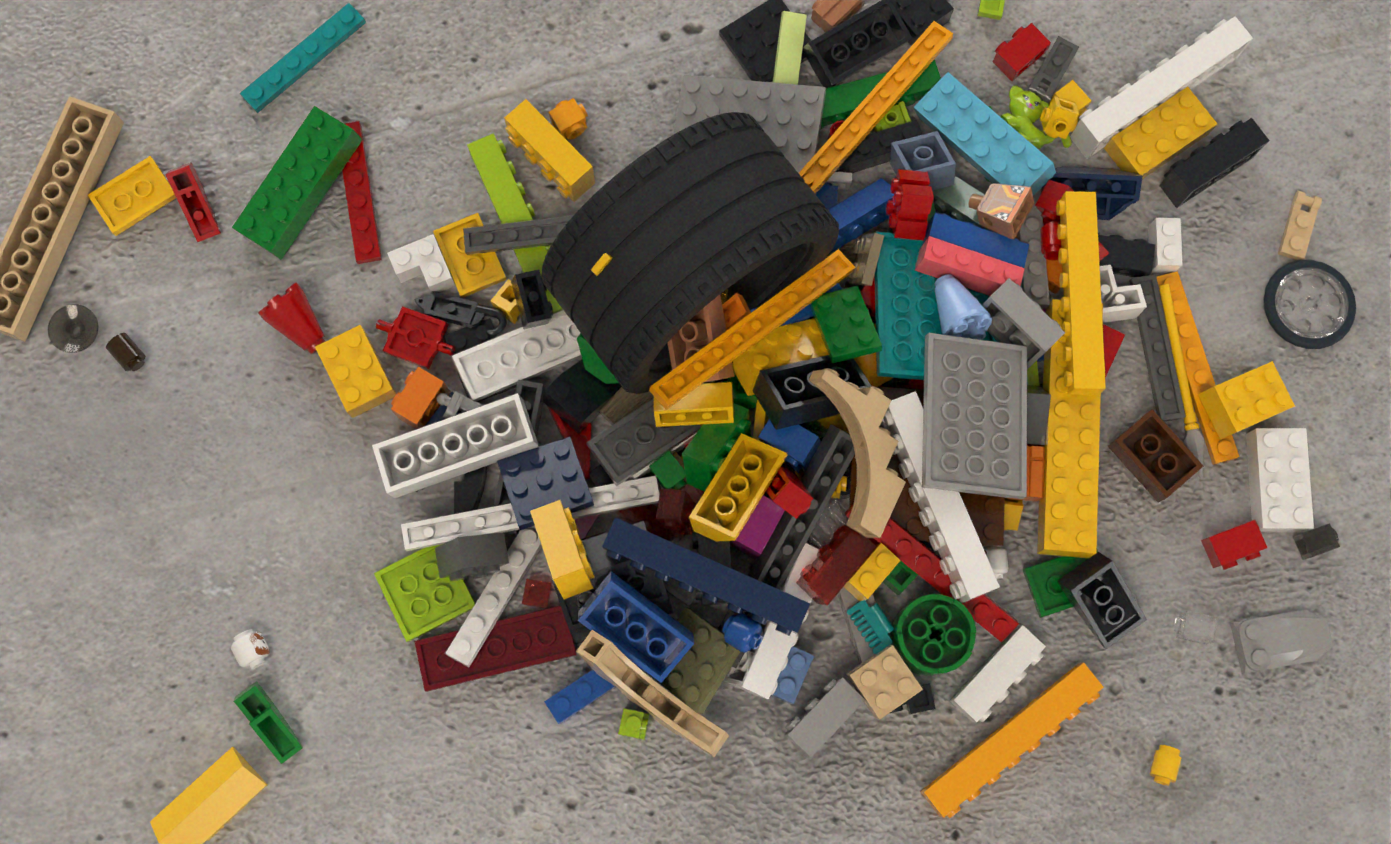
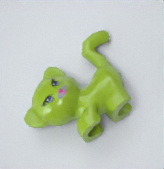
[1000,85,1072,149]

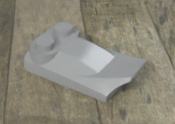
[1230,610,1333,674]

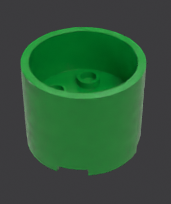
[890,594,976,676]

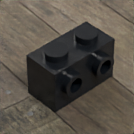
[511,270,553,329]

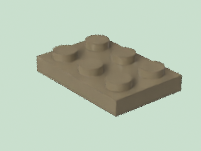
[847,233,884,286]

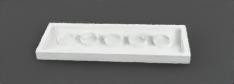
[452,310,582,401]

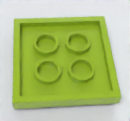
[374,544,475,642]

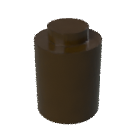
[106,333,146,371]

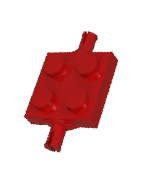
[376,306,455,369]

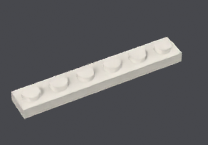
[446,527,542,667]

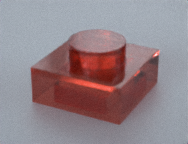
[522,579,552,609]

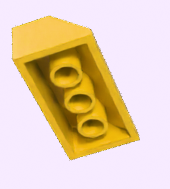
[689,433,787,542]

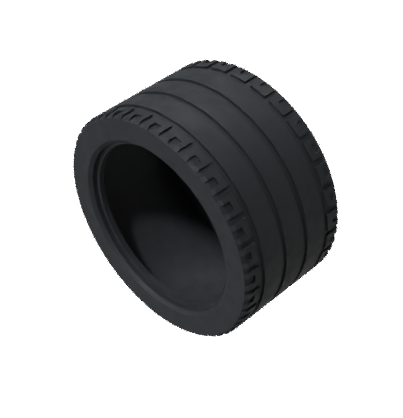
[541,112,839,394]

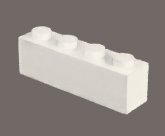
[950,625,1046,723]

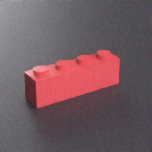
[915,236,1025,296]

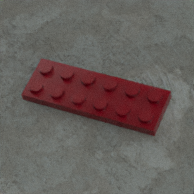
[414,606,577,692]

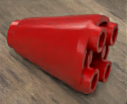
[258,282,326,354]

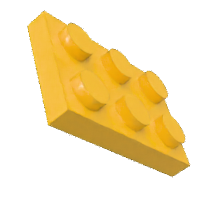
[88,156,176,236]
[433,213,507,298]

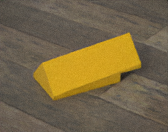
[150,747,268,844]

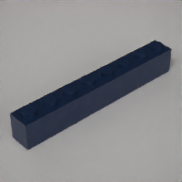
[602,517,810,636]

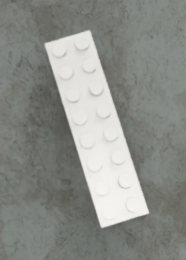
[1070,16,1253,159]
[880,391,1000,603]

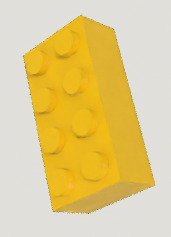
[1104,87,1217,179]
[504,99,595,202]
[732,318,829,396]

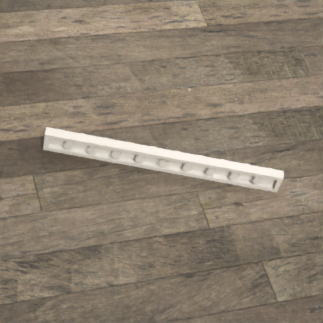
[401,476,661,551]

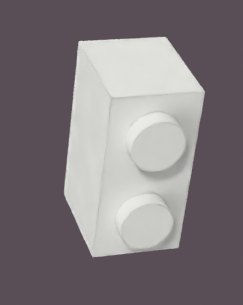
[1148,218,1182,274]

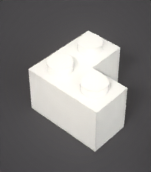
[387,234,456,293]
[1100,265,1147,323]

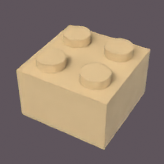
[846,645,923,720]

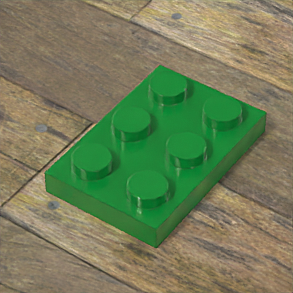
[809,286,882,363]
[1023,550,1098,618]

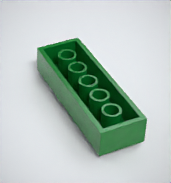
[232,106,363,260]

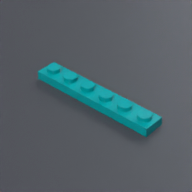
[240,3,366,113]

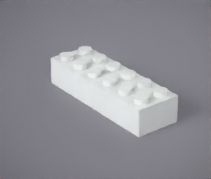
[372,393,539,498]
[724,543,831,699]

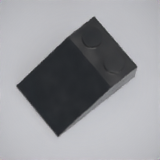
[543,360,622,434]
[1057,552,1147,649]

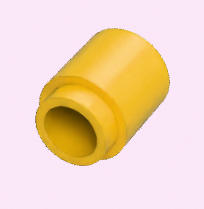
[1150,745,1182,786]

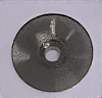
[48,304,99,353]

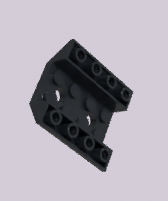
[548,519,674,644]

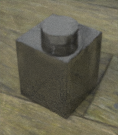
[1293,523,1340,560]

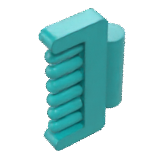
[846,600,894,654]

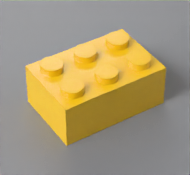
[315,325,396,418]
[1198,361,1295,439]
[530,500,595,599]

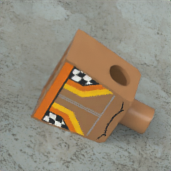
[969,183,1034,239]

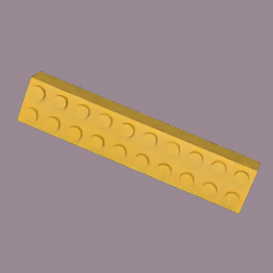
[1037,299,1103,558]

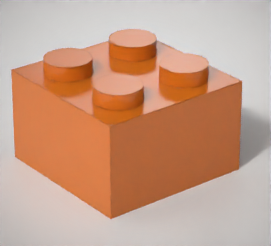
[391,367,451,429]

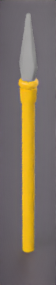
[1159,284,1204,479]

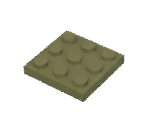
[646,607,740,715]

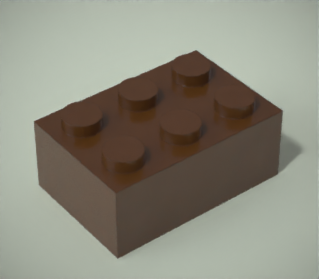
[1108,409,1204,503]

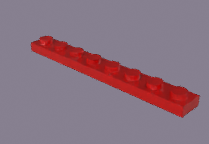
[845,503,1019,642]

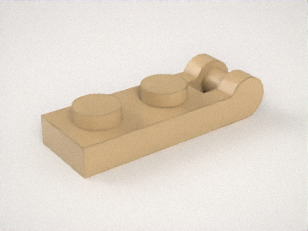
[1278,190,1322,261]

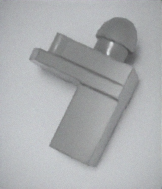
[436,392,482,418]

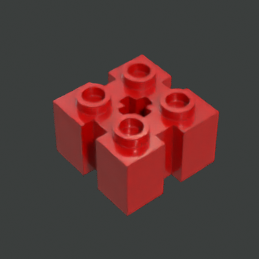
[886,169,934,241]

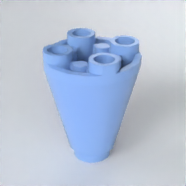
[935,274,992,340]

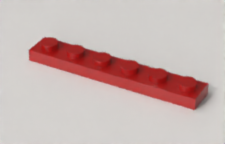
[342,121,382,264]

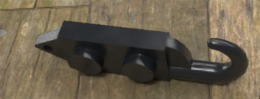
[414,292,507,336]

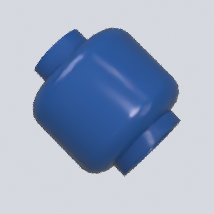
[722,613,763,653]

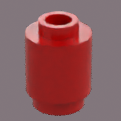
[1040,221,1062,261]

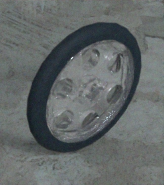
[1263,260,1356,349]

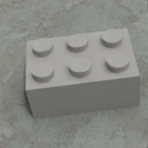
[982,278,1065,369]
[785,677,865,758]

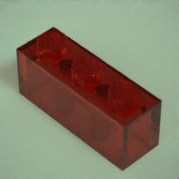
[796,525,876,605]

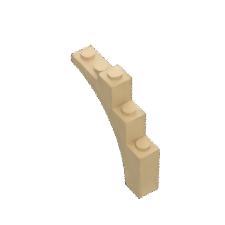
[809,368,906,538]
[576,630,729,757]

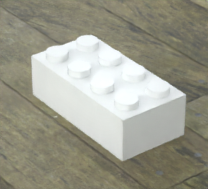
[1246,428,1314,532]

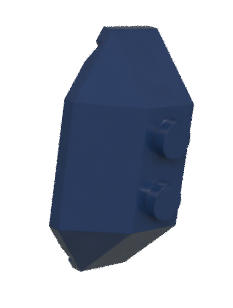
[1041,166,1143,220]

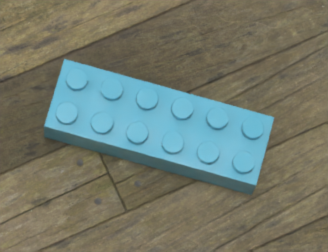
[914,72,1056,196]

